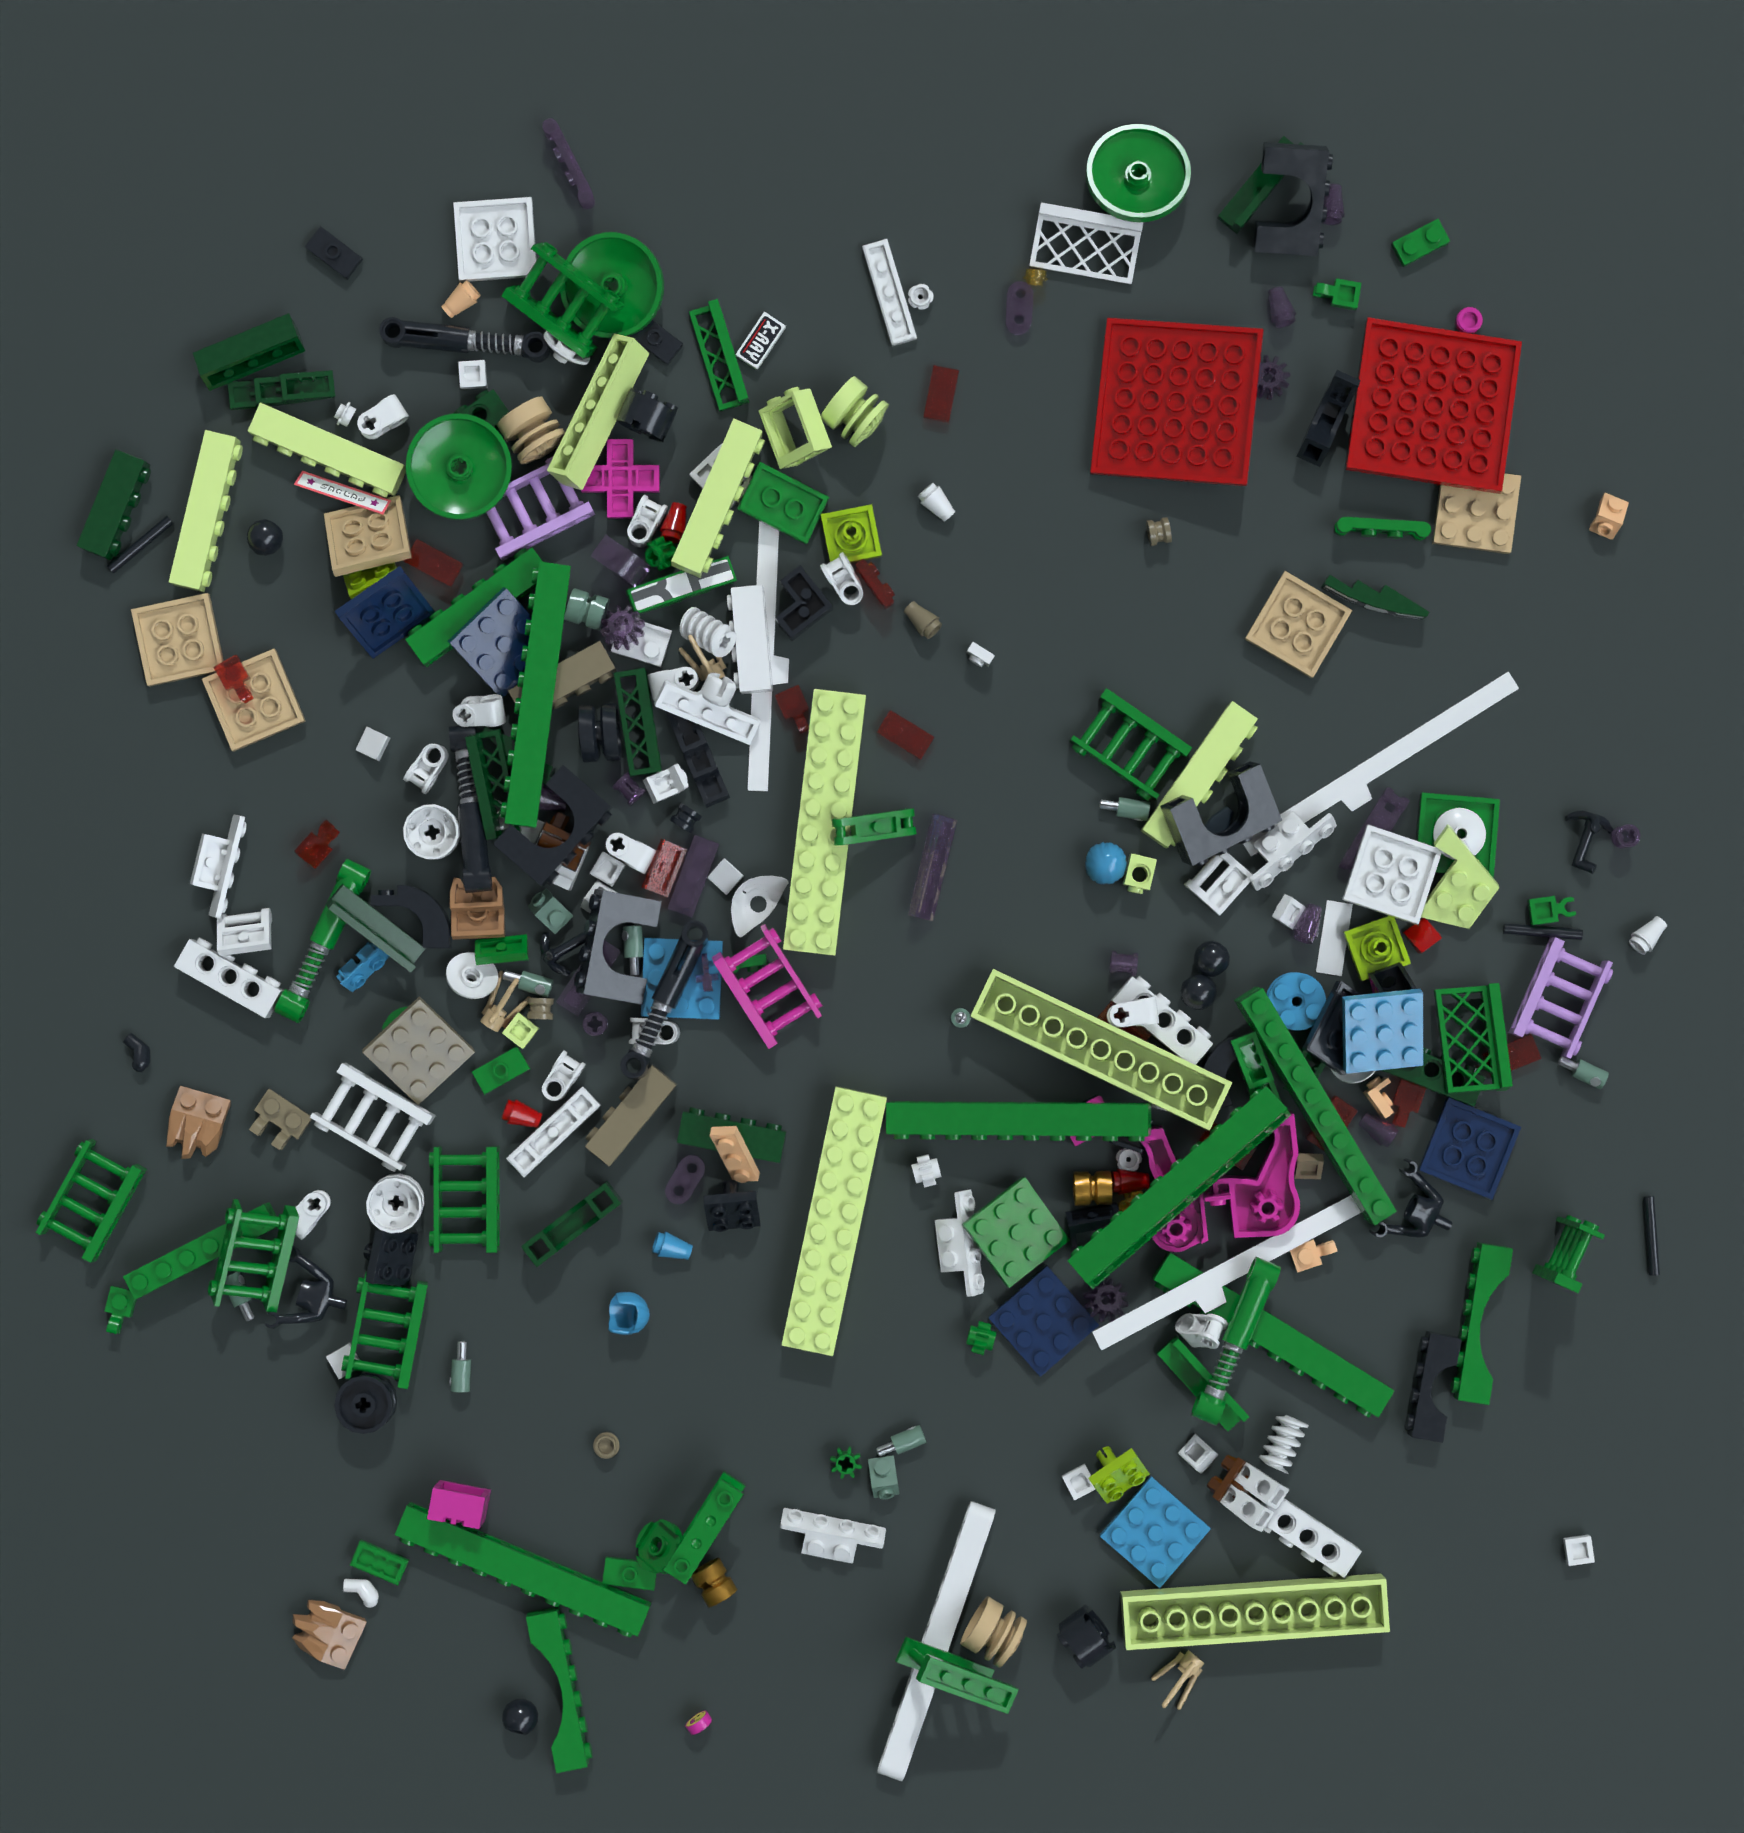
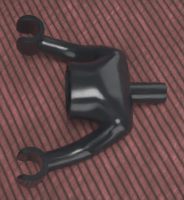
[1369,1158,1452,1238]
[264,1246,347,1329]

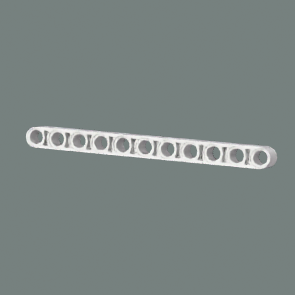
[877,1501,996,1781]

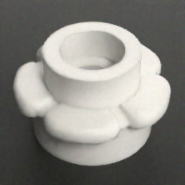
[908,284,933,310]
[334,402,356,427]
[1116,1148,1142,1171]

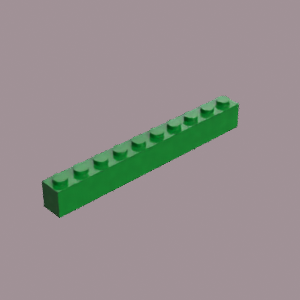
[500,561,571,828]
[1234,986,1397,1225]
[1067,1086,1291,1289]
[886,1101,1151,1141]
[1152,1251,1394,1418]
[395,1502,652,1637]

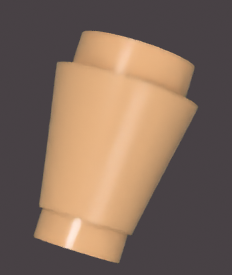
[441,280,481,318]

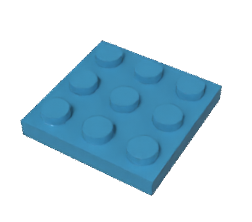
[641,938,723,1019]
[1342,989,1423,1074]
[1100,1476,1211,1588]

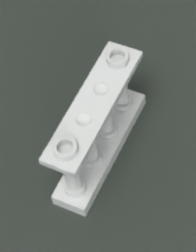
[310,1063,436,1172]

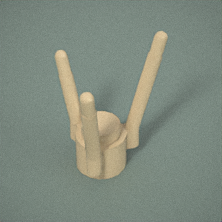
[679,635,727,681]
[480,971,531,1032]
[1151,1650,1205,1710]

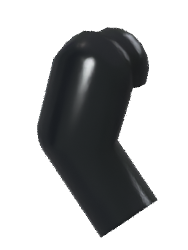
[123,1033,150,1072]

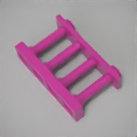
[712,924,822,1049]

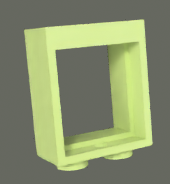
[758,387,832,469]

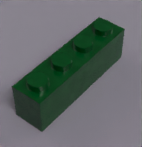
[193,313,305,391]
[76,449,151,561]
[677,1107,787,1163]

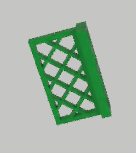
[1434,983,1513,1094]

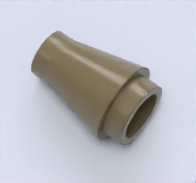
[904,601,942,639]

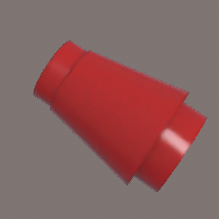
[660,502,687,543]
[501,1099,542,1128]
[1111,1169,1150,1195]

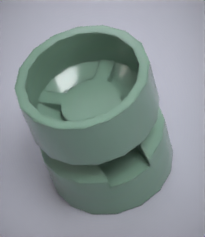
[564,588,610,631]

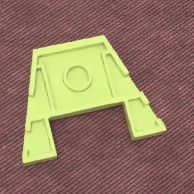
[1421,824,1499,929]

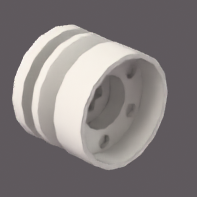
[403,804,460,860]
[366,1173,425,1233]

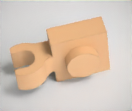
[1290,1239,1338,1273]

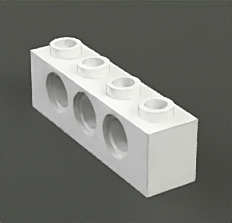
[174,937,284,1018]
[1111,976,1213,1065]
[1262,1498,1362,1578]

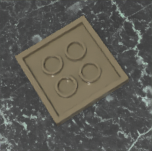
[362,996,475,1105]

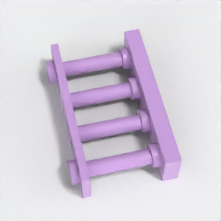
[487,456,595,561]
[1508,937,1613,1059]

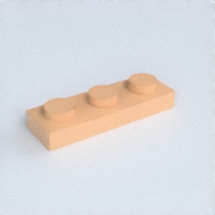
[710,1126,760,1183]

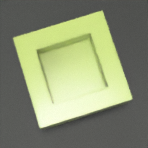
[502,1012,540,1049]

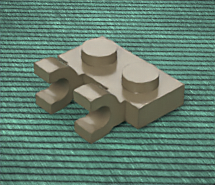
[249,1089,312,1150]

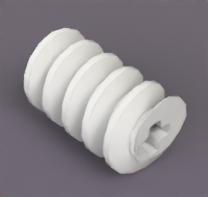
[680,607,737,657]
[1259,1415,1309,1474]

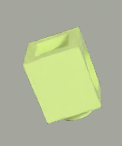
[1122,853,1157,894]

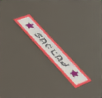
[294,471,391,515]

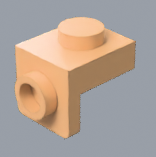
[1589,493,1629,539]

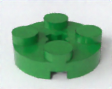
[636,1519,684,1574]

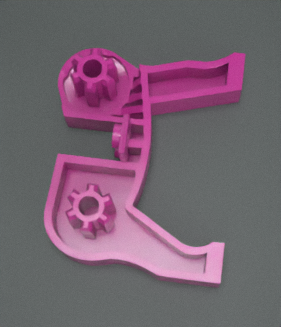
[1140,1111,1300,1252]

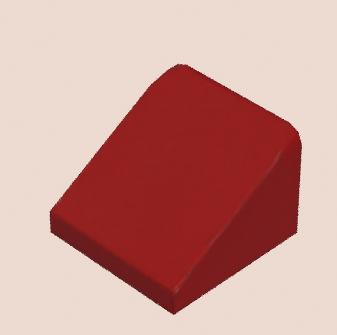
[1403,918,1442,954]

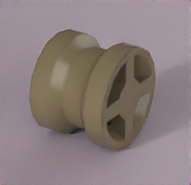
[1146,517,1172,546]
[527,998,554,1020]

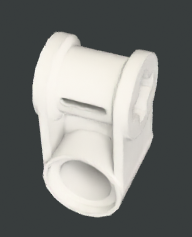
[357,394,410,439]
[627,495,668,548]
[820,552,863,605]
[647,667,699,701]
[453,694,506,727]
[403,744,448,794]
[606,833,657,874]
[1107,997,1159,1028]
[629,1018,680,1044]
[542,1050,586,1101]
[295,1190,331,1240]
[1175,1313,1228,1349]

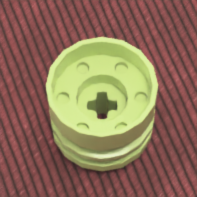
[821,376,889,447]

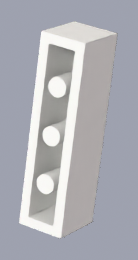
[727,585,773,694]

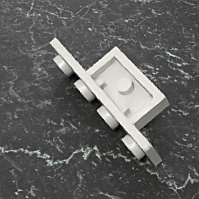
[1249,812,1337,891]
[190,814,246,918]
[935,1189,985,1297]
[780,1508,886,1564]

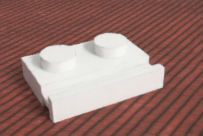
[611,615,672,667]

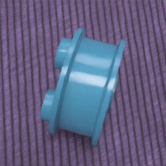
[1266,972,1326,1030]

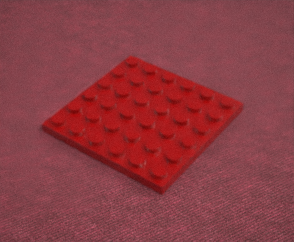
[1345,317,1522,494]
[1091,318,1264,486]

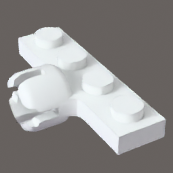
[654,673,760,745]

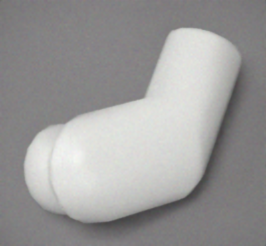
[343,1579,379,1608]

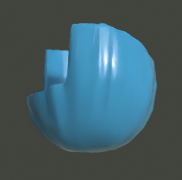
[1085,842,1127,885]
[608,1292,650,1335]

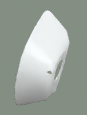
[731,876,789,937]

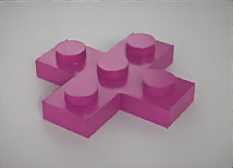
[581,439,660,519]

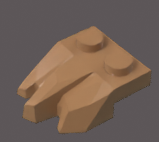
[450,877,505,939]
[166,1086,231,1159]
[292,1600,367,1670]

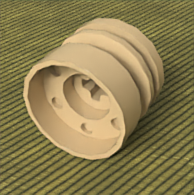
[497,397,565,464]
[960,1596,1027,1668]

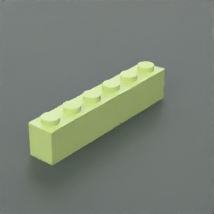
[547,333,649,490]
[248,403,406,498]
[671,419,765,578]
[169,430,243,592]
[1140,701,1258,848]

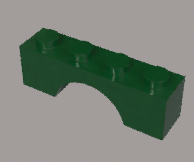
[521,1181,623,1267]

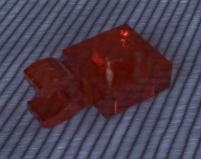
[213,654,254,704]
[775,685,809,733]
[294,820,340,869]
[1392,1079,1427,1128]

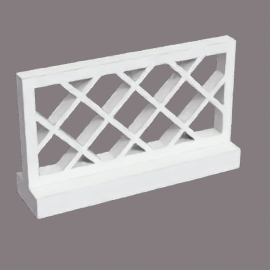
[1029,203,1143,284]

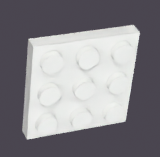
[453,197,537,282]
[1342,825,1442,925]

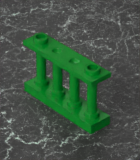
[502,242,625,359]
[1069,688,1192,801]
[35,1139,147,1263]
[429,1146,500,1253]
[208,1199,299,1313]
[1532,1214,1605,1293]
[341,1272,428,1389]
[664,1471,746,1584]
[895,1637,1019,1714]

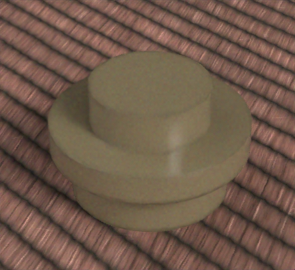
[593,1432,620,1459]

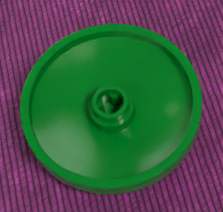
[1086,124,1191,222]
[560,232,664,339]
[406,413,512,520]

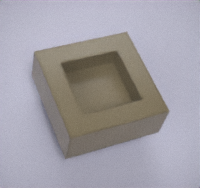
[1294,1153,1324,1179]

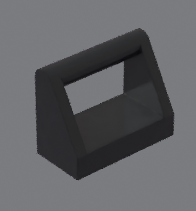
[1065,1202,1119,1252]

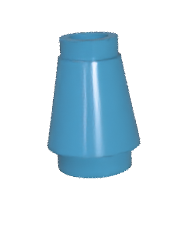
[652,1231,693,1260]

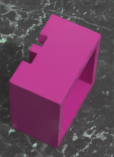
[427,1480,491,1529]

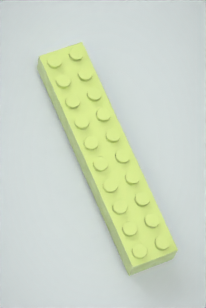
[783,689,866,956]
[971,969,1232,1131]
[782,1086,887,1356]
[1120,1573,1390,1650]

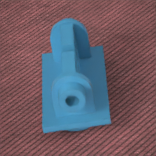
[336,942,390,992]

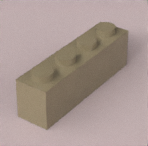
[508,641,617,709]
[585,1065,677,1166]

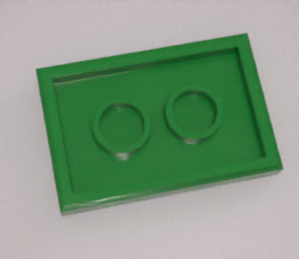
[737,462,829,544]

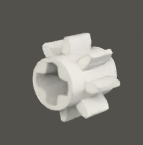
[911,1154,941,1188]

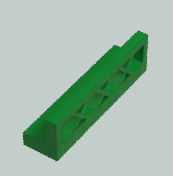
[689,299,749,412]
[1157,1335,1249,1431]

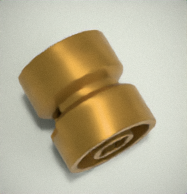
[1073,1171,1112,1206]
[691,1557,738,1607]

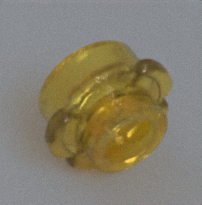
[1022,268,1048,286]

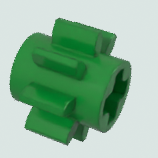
[645,536,676,571]
[966,1321,996,1355]
[830,1446,862,1479]

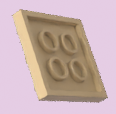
[1432,474,1521,554]
[324,495,412,577]
[1245,571,1352,678]
[131,593,225,687]
[202,649,306,752]

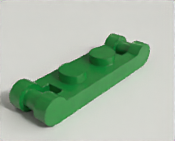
[1334,517,1431,541]
[831,808,917,846]

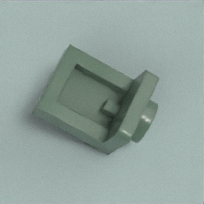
[528,888,573,934]
[868,1455,899,1499]

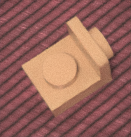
[1363,1076,1394,1119]

